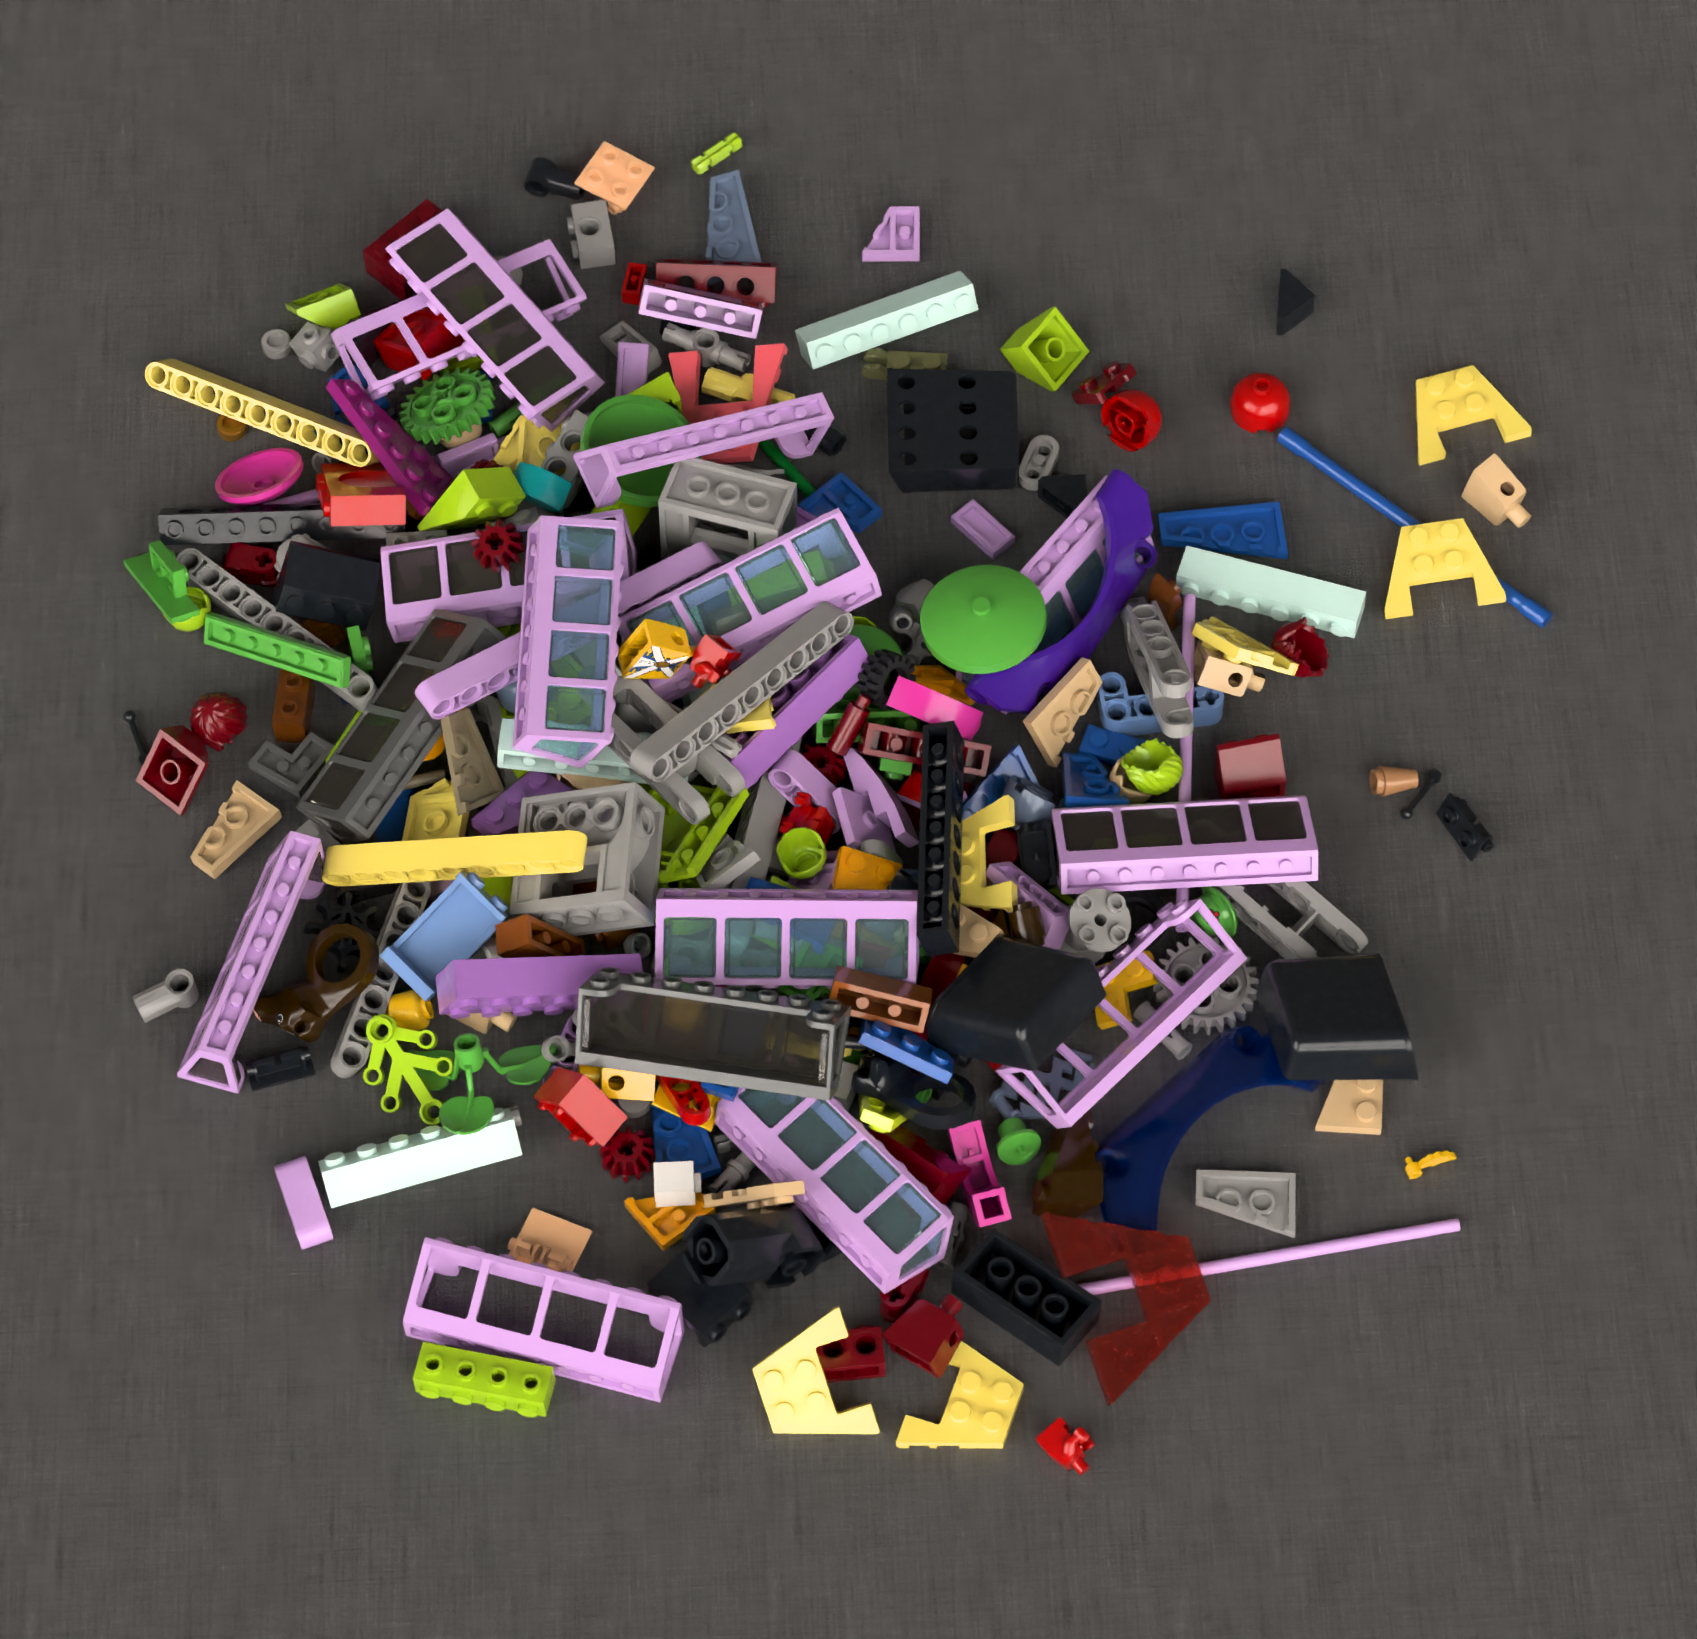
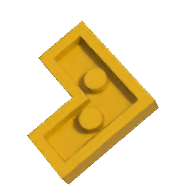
[1095,950,1158,1030]

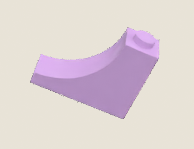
[986,861,1070,950]

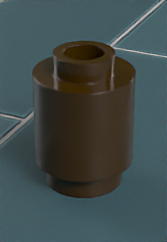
[1008,901,1047,945]

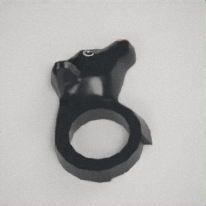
[851,1049,976,1130]

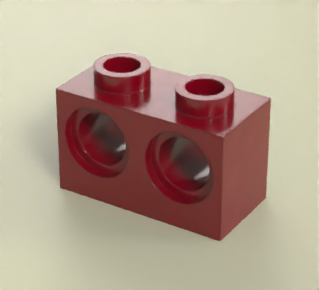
[816,1325,886,1383]

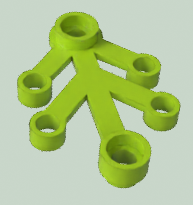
[363,1014,454,1125]

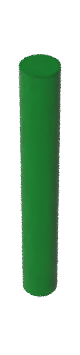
[758,439,816,497]

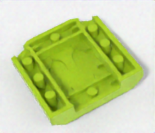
[637,783,750,884]

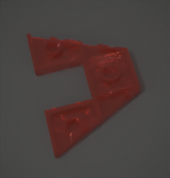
[1041,1212,1211,1406]

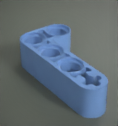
[1097,672,1224,736]

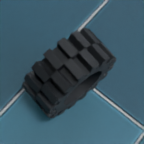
[857,649,916,710]

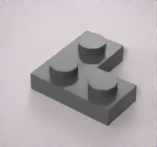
[248,732,334,798]

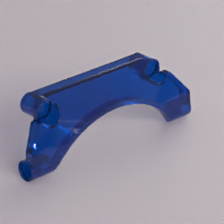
[1095,1026,1325,1258]

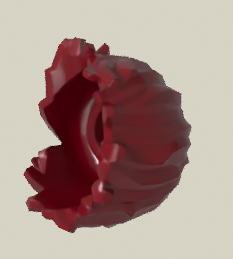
[1271,617,1329,678]
[189,692,248,752]

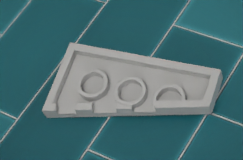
[696,833,761,889]

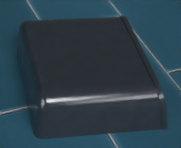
[887,368,1019,493]
[926,934,1106,1071]
[1256,953,1419,1080]

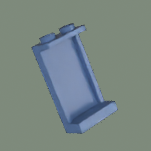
[379,871,511,1001]

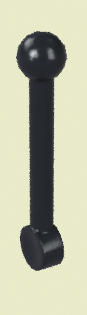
[123,711,148,766]
[1400,770,1442,820]

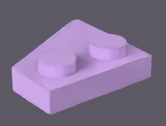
[862,206,920,262]

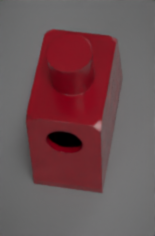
[882,1294,964,1379]

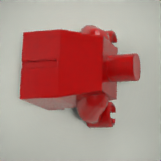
[690,634,742,689]
[779,792,836,847]
[1035,1416,1095,1475]

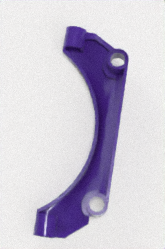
[965,469,1157,715]

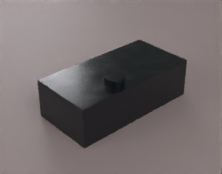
[951,1228,1102,1366]

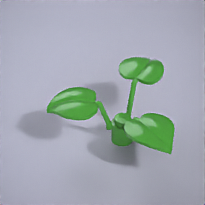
[408,1033,557,1135]

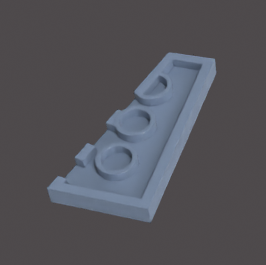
[706,169,762,285]

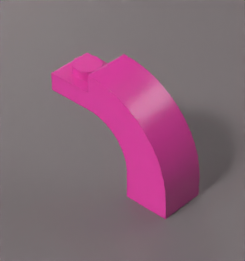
[886,676,983,741]
[947,1119,1012,1227]

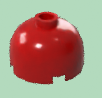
[1230,372,1291,433]
[1101,389,1162,452]

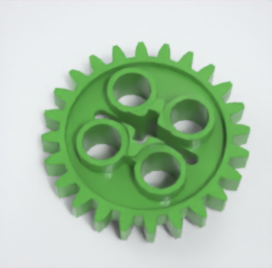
[399,368,496,445]

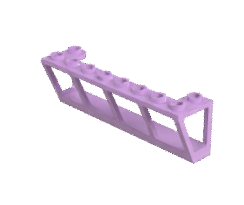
[331,239,587,401]
[573,392,834,509]
[995,899,1247,1129]
[403,1237,684,1403]

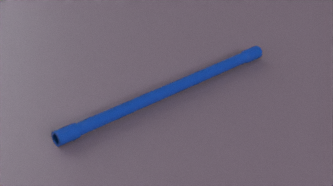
[1277,427,1553,628]

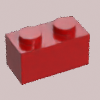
[621,262,648,305]

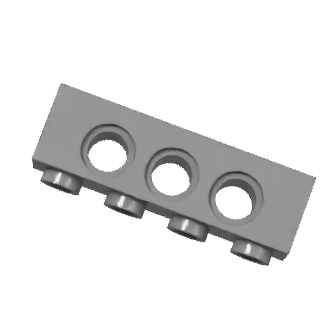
[513,410,589,517]

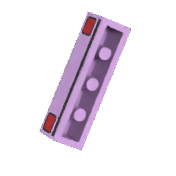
[638,278,763,339]

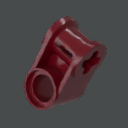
[221,542,279,587]
[879,1260,930,1323]

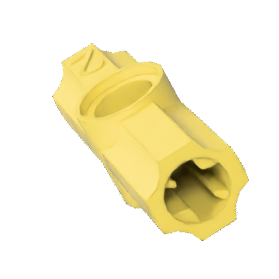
[702,367,795,404]

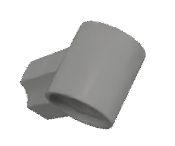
[132,969,199,1023]

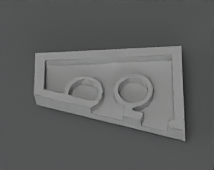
[1195,1169,1296,1238]

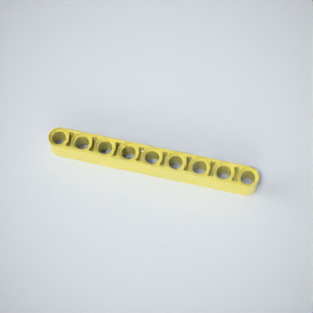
[145,358,380,467]
[321,830,588,887]

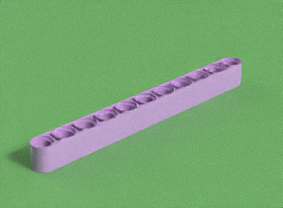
[415,542,724,720]

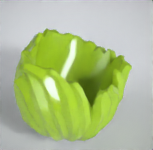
[1120,738,1183,795]

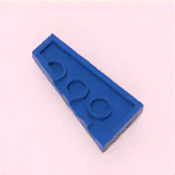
[1157,502,1288,559]
[651,1078,721,1180]

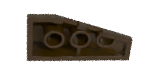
[1031,1108,1104,1224]

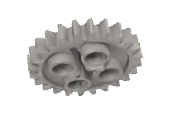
[1153,936,1259,1035]

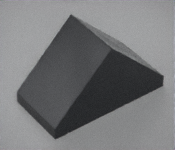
[1276,269,1315,335]
[1038,474,1087,518]

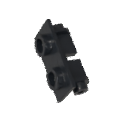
[1436,793,1494,861]
[245,1045,316,1092]

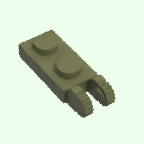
[862,348,948,382]

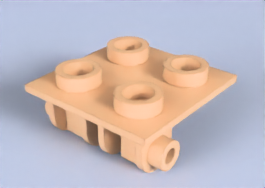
[574,141,655,215]
[508,1207,593,1272]

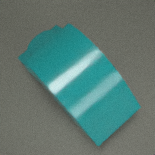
[513,462,572,512]

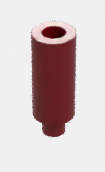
[826,693,871,756]

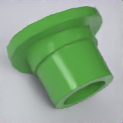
[996,1118,1041,1165]

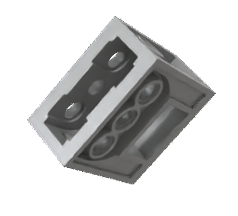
[658,458,797,592]
[509,782,665,936]

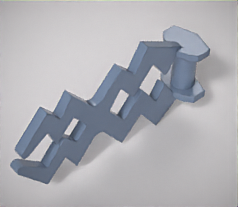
[989,1048,1095,1120]

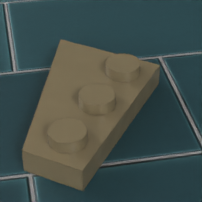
[440,707,505,816]

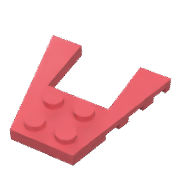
[669,343,788,464]

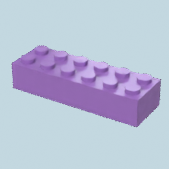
[717,634,869,789]
[435,953,643,1019]

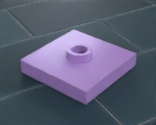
[832,787,896,852]

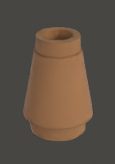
[1369,766,1419,797]

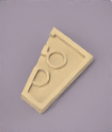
[1023,657,1103,768]
[190,780,282,879]
[1315,1080,1383,1135]
[703,1180,805,1209]

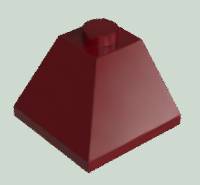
[135,725,209,816]

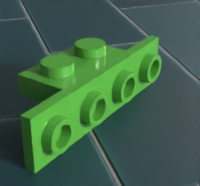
[123,540,200,624]

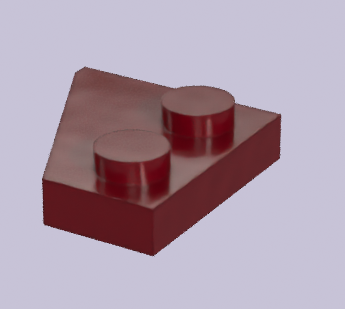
[1071,361,1137,405]

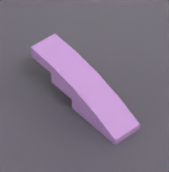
[844,747,919,848]

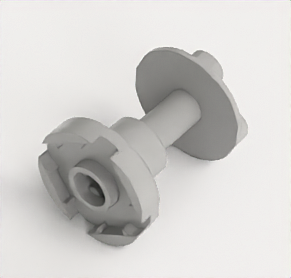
[1060,888,1131,964]

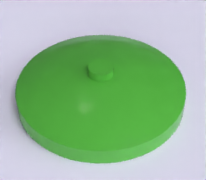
[580,394,702,507]
[920,565,1047,674]

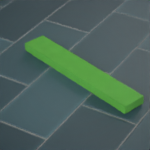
[204,612,351,688]

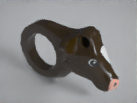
[253,923,379,1043]

